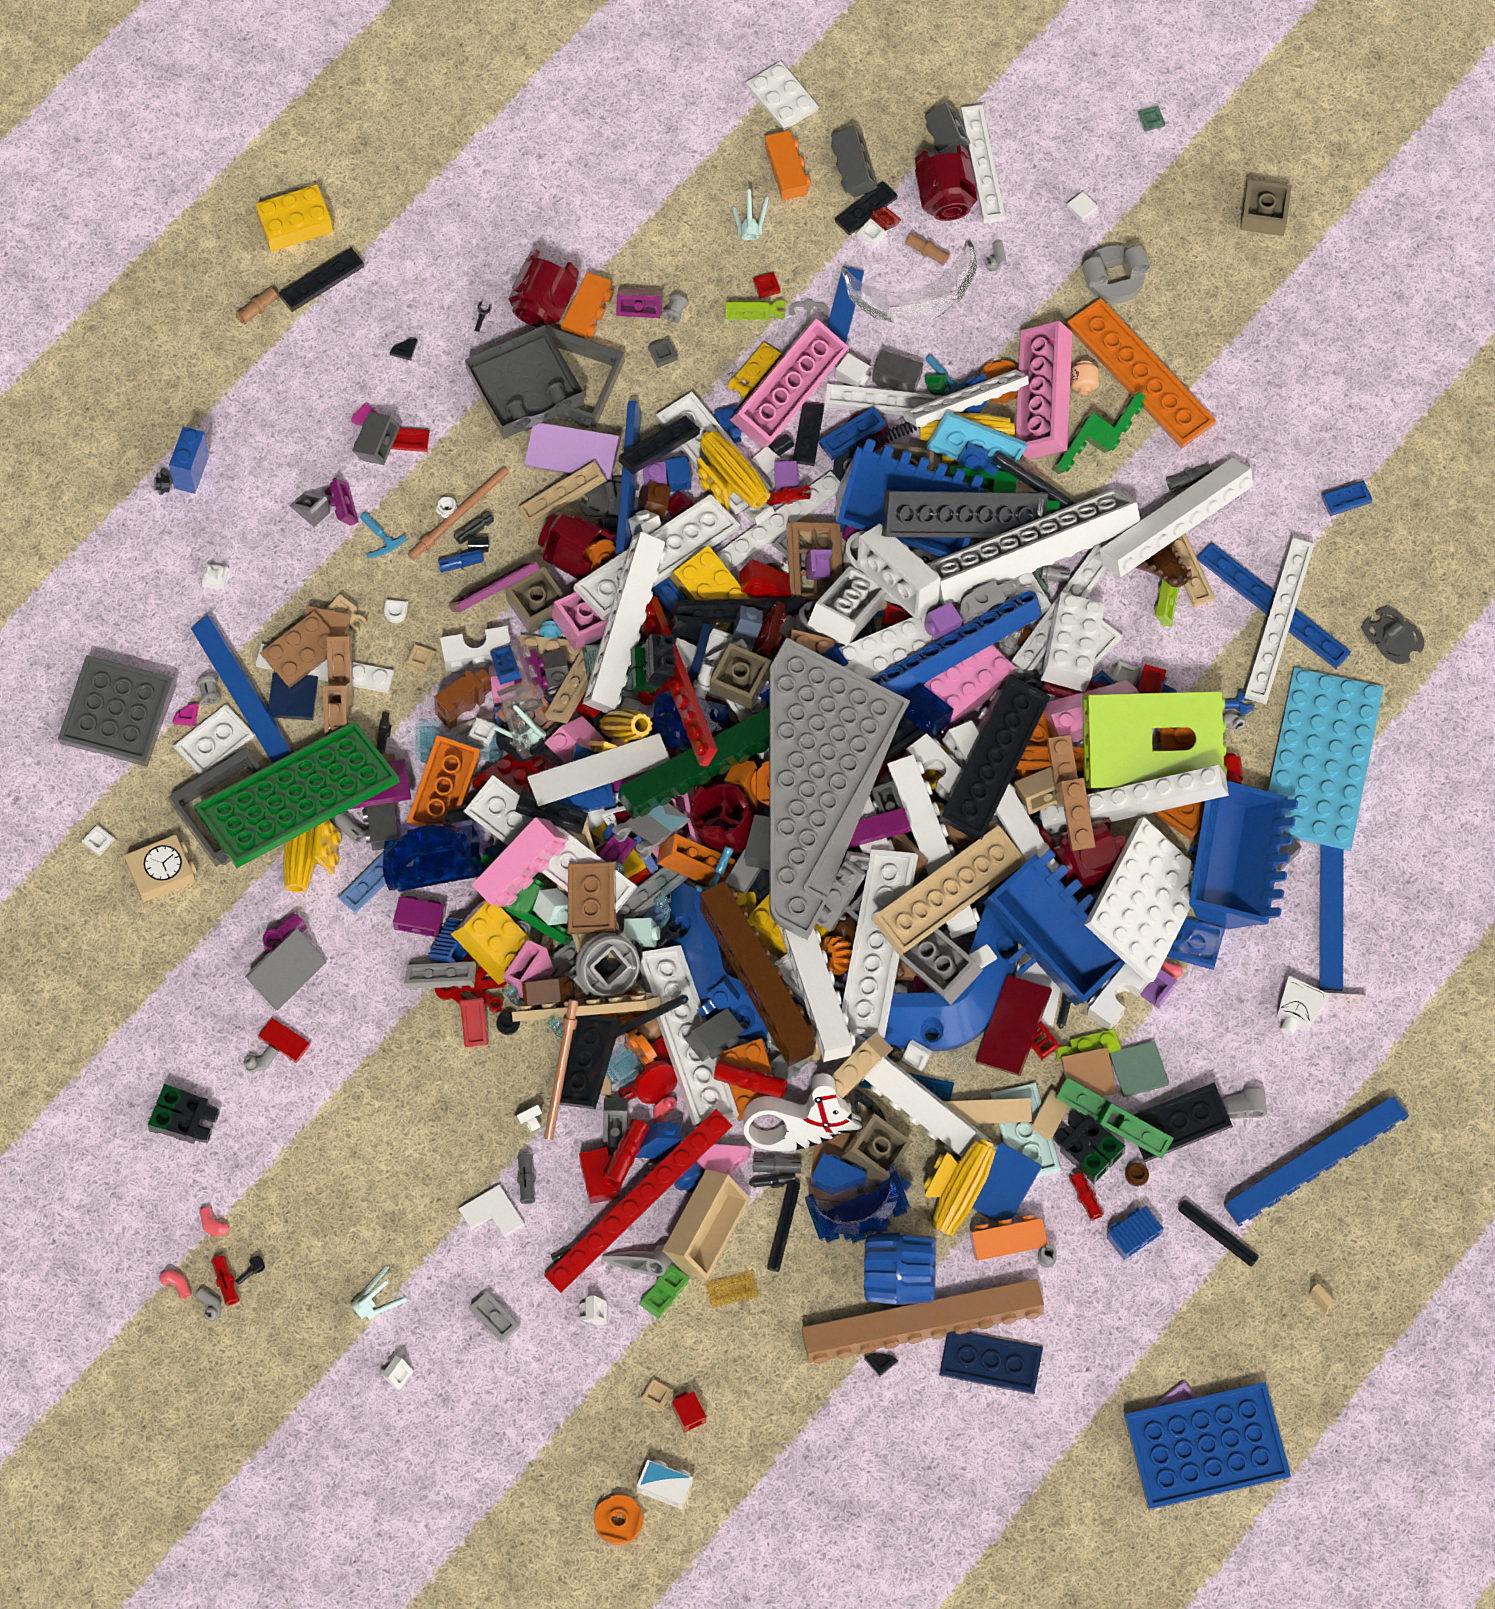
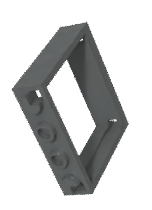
[535,325,625,428]
[169,748,262,867]

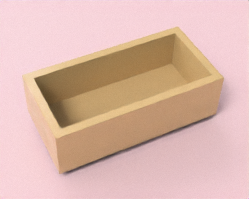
[662,1169,751,1280]

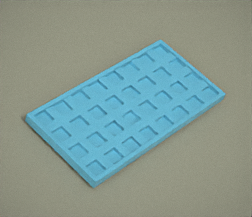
[1268,667,1384,851]

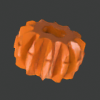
[819,936,852,975]

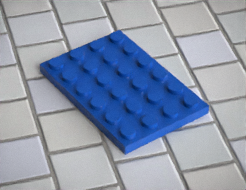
[1124,1382,1291,1511]

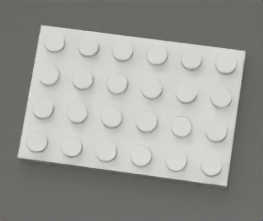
[1084,817,1195,983]

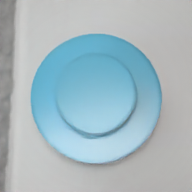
[539,621,562,638]

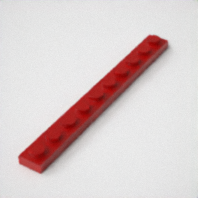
[644,596,717,767]
[544,1109,733,1293]

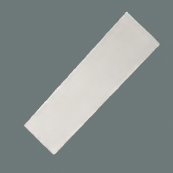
[527,733,670,806]

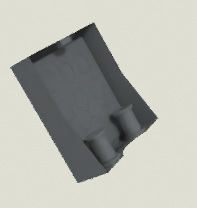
[465,325,584,439]
[58,655,176,767]

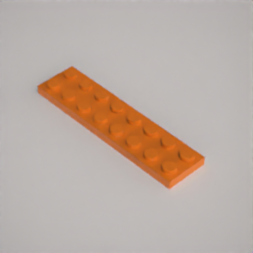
[1067,298,1216,449]

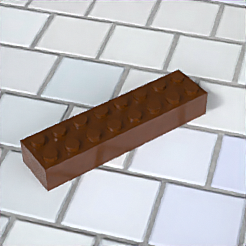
[700,881,816,1067]

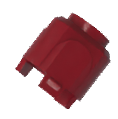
[915,145,977,221]
[508,249,580,328]
[538,512,617,580]
[690,784,754,855]
[1051,818,1126,890]

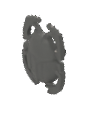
[579,477,639,517]
[1362,607,1425,664]

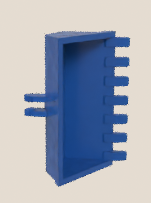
[834,439,984,557]
[1189,781,1298,929]
[983,849,1125,1006]

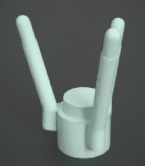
[732,189,769,240]
[493,703,546,747]
[350,1266,407,1320]

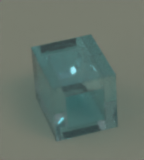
[606,1048,643,1089]

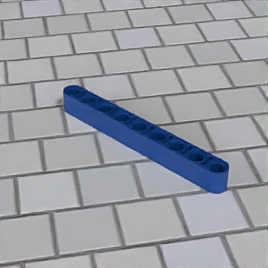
[869,591,1042,696]
[1225,1096,1409,1227]

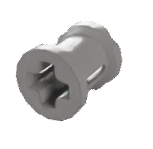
[662,294,688,323]
[196,676,221,705]

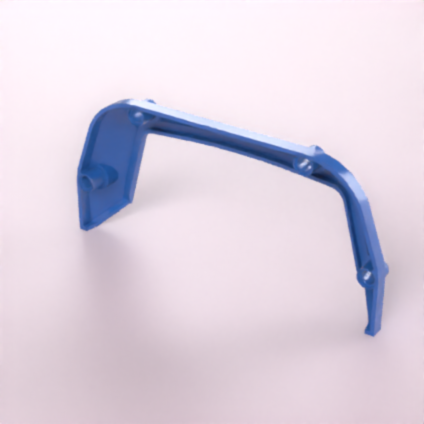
[669,879,1018,1051]

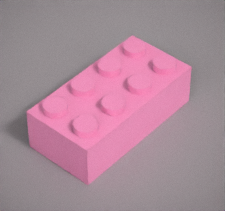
[551,592,608,650]
[917,645,1016,731]
[472,817,568,907]

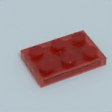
[752,601,787,658]

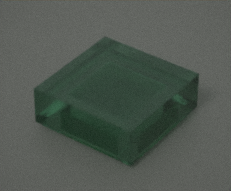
[1138,106,1165,132]

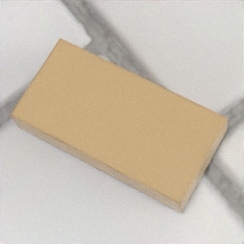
[1030,1090,1069,1140]

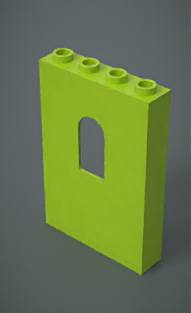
[1082,692,1227,788]

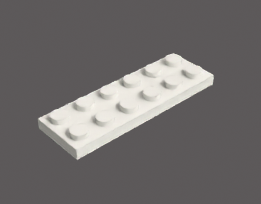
[656,392,771,515]

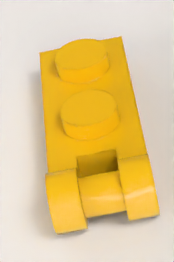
[727,342,782,399]

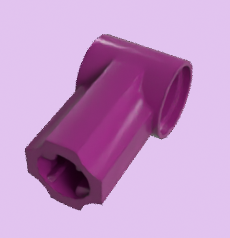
[262,913,307,954]

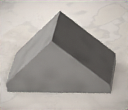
[290,491,330,527]

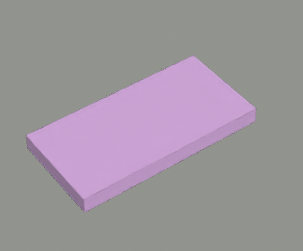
[524,423,620,481]

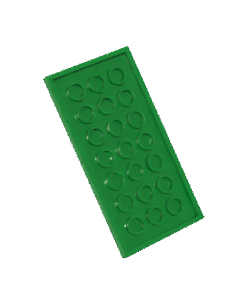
[193,721,400,868]

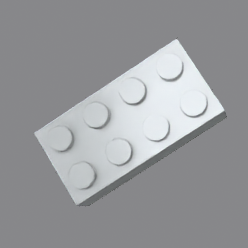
[857,524,940,620]
[807,566,887,646]
[1041,592,1105,692]

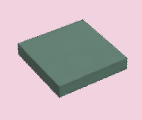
[1109,1041,1169,1098]

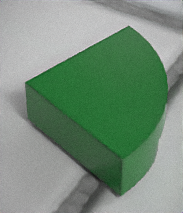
[925,375,948,396]

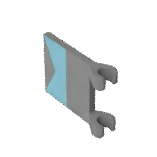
[612,803,690,860]

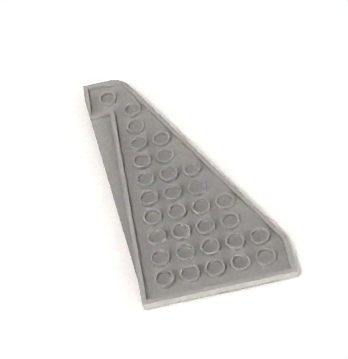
[769,638,910,940]

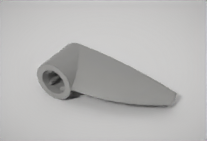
[1222,1088,1267,1119]
[602,1245,672,1276]

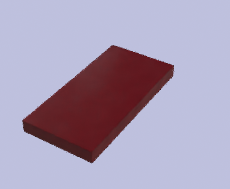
[976,975,1052,1076]

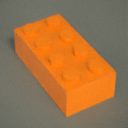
[407,735,482,840]

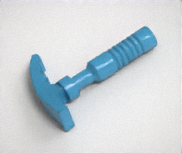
[926,355,968,396]
[360,512,407,558]
[695,846,738,893]

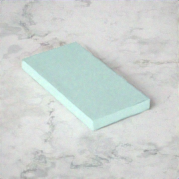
[990,1082,1061,1177]

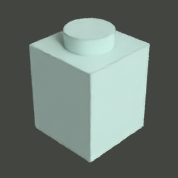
[533,888,568,925]
[623,918,660,949]

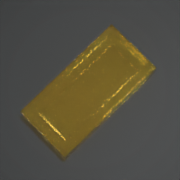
[706,1273,759,1309]

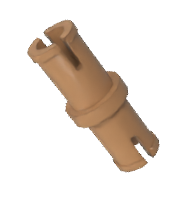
[906,232,950,266]
[236,287,278,325]

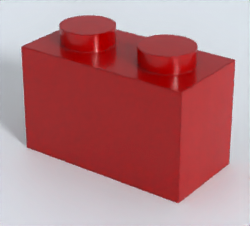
[739,558,791,598]
[579,1147,621,1204]

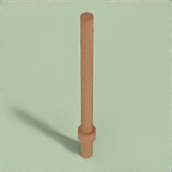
[408,467,509,560]
[544,999,578,1140]

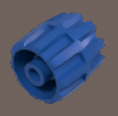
[864,1233,936,1305]

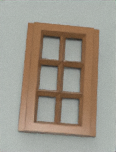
[786,522,842,602]

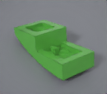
[640,1265,690,1319]

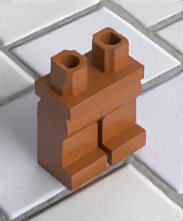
[434,668,491,730]

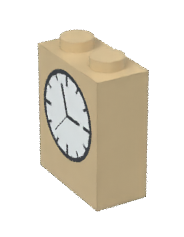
[124,835,197,903]

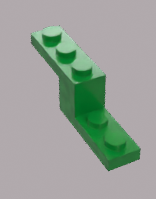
[1052,391,1146,474]
[949,466,1060,516]
[480,853,573,946]
[1055,1077,1174,1159]

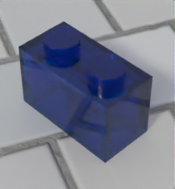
[902,682,954,737]

